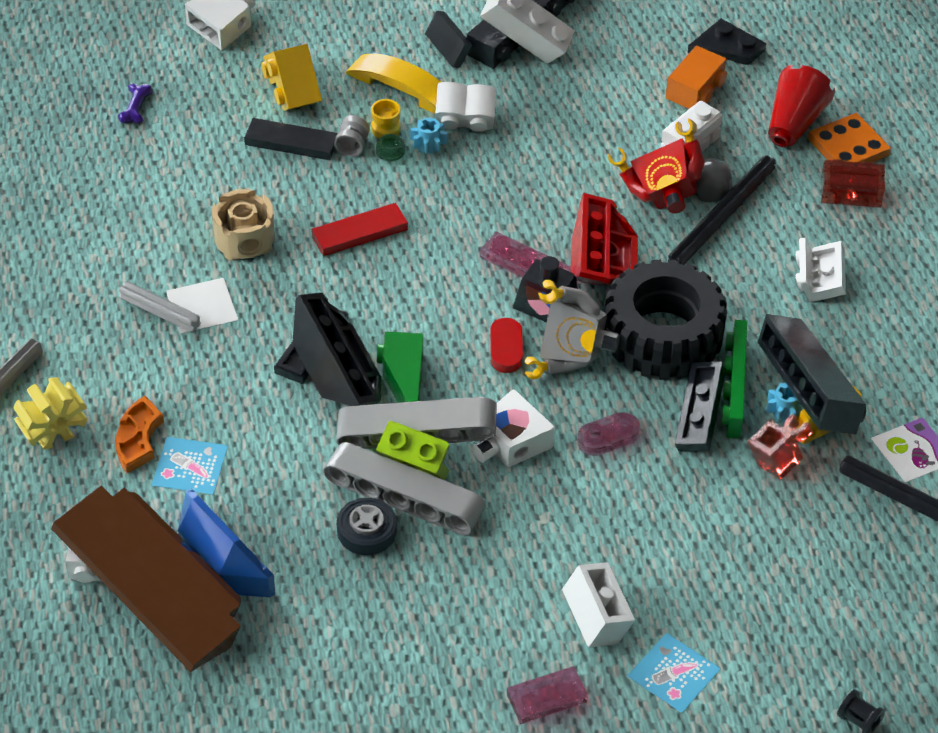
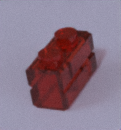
[821,159,885,208]

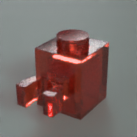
[747,414,813,480]

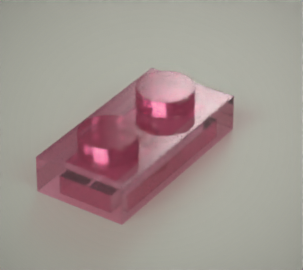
[507,666,588,724]

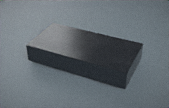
[425,11,472,68]

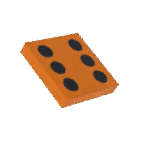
[808,112,891,175]

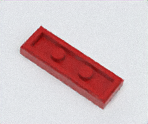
[311,203,408,257]

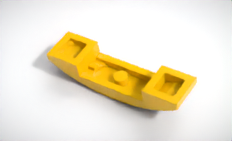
[346,54,441,114]

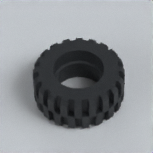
[604,259,727,380]

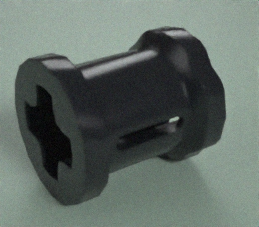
[837,689,885,733]

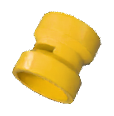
[371,99,401,140]

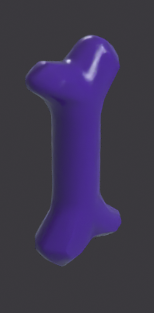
[118,83,153,124]

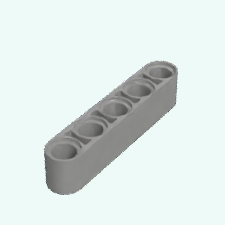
[336,397,497,449]
[323,442,486,535]

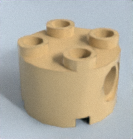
[212,189,275,260]

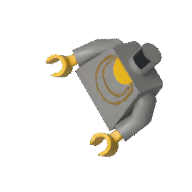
[524,280,620,379]

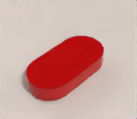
[490,318,523,373]

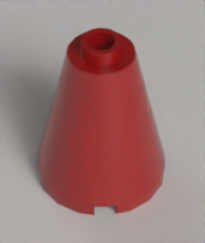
[768,65,836,147]

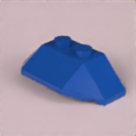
[178,488,275,598]

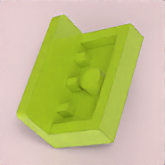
[376,421,450,480]

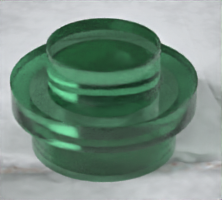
[376,134,405,161]

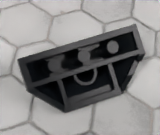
[292,293,381,406]

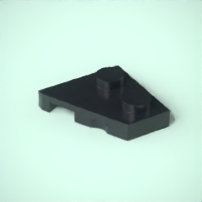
[687,18,766,65]

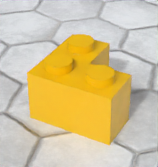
[261,44,322,111]

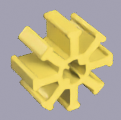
[14,377,87,450]

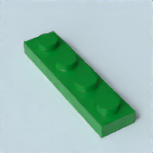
[721,320,747,439]

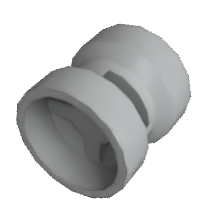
[334,115,370,157]

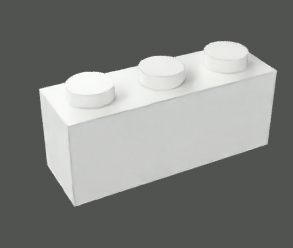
[480,0,575,64]

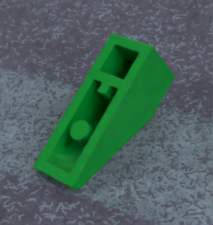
[377,331,423,403]

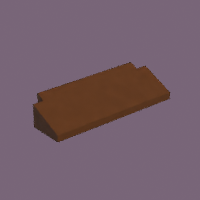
[51,485,241,672]

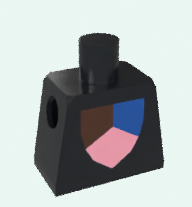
[513,256,578,322]

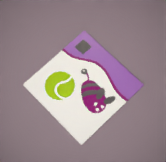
[871,417,938,483]

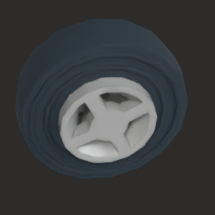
[336,497,397,555]

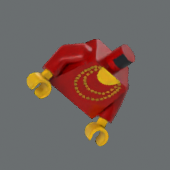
[608,118,705,214]

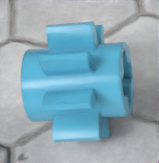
[410,118,447,154]
[766,383,804,423]

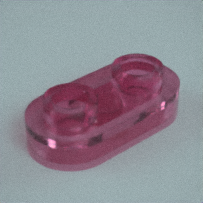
[577,412,640,456]

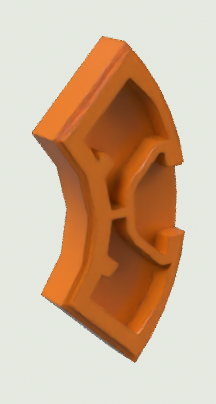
[115,396,164,473]

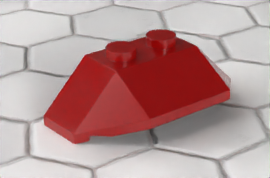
[570,193,638,286]

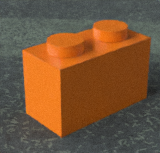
[665,45,727,109]

